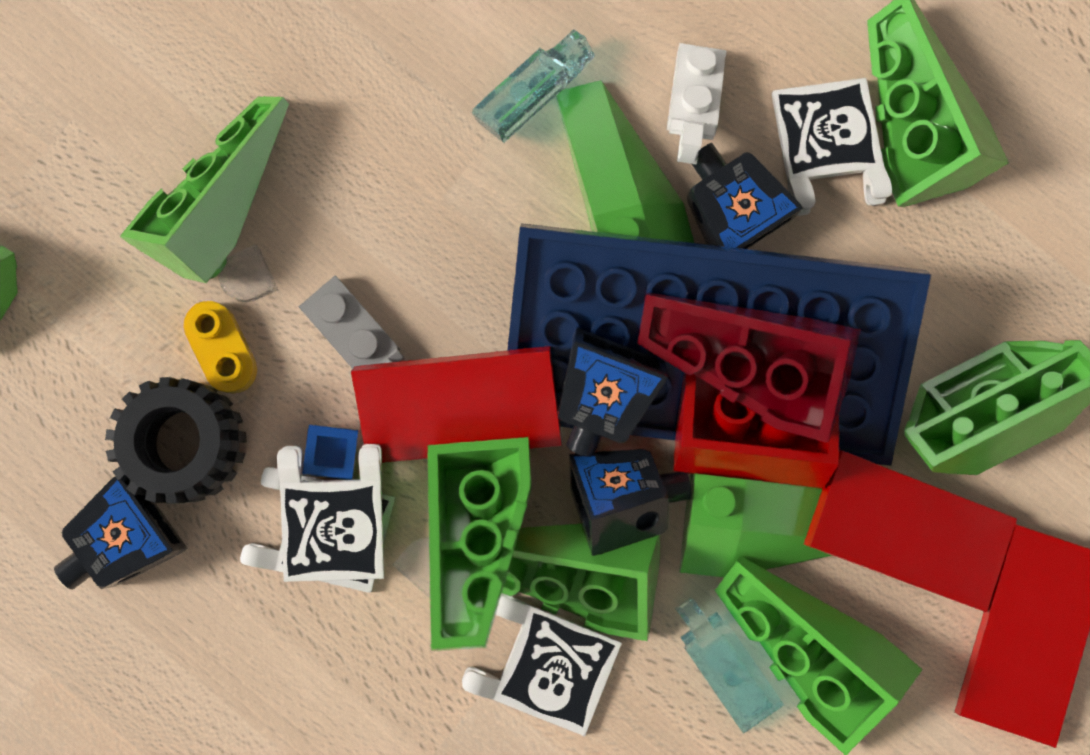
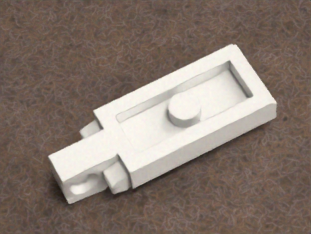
[666,43,726,164]

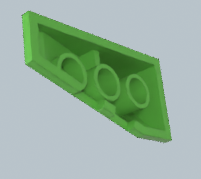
[867,0,1009,207]
[555,80,694,243]
[120,96,289,283]
[427,437,532,651]
[679,474,832,577]
[502,524,660,641]
[715,556,923,755]

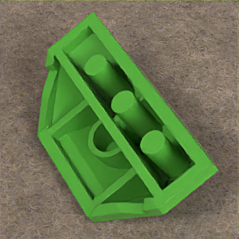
[904,340,1090,475]

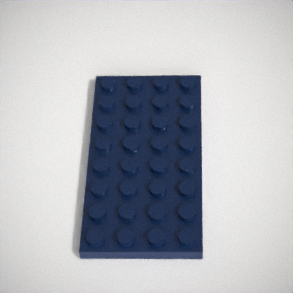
[507,223,931,466]

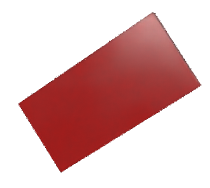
[351,346,563,463]
[803,451,1017,612]
[954,524,1090,748]

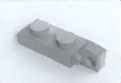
[298,275,405,369]

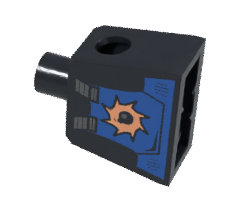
[687,143,803,249]
[558,328,668,457]
[569,449,692,556]
[54,476,188,590]

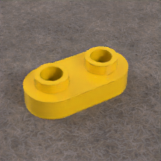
[183,301,257,394]

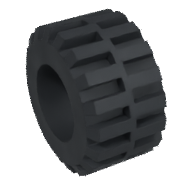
[105,377,247,504]

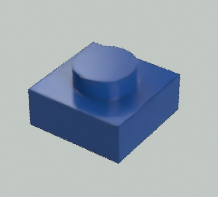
[302,425,358,480]

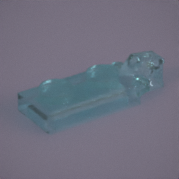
[471,29,595,143]
[675,597,784,734]

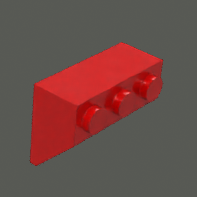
[673,373,839,488]

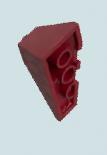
[638,293,861,442]

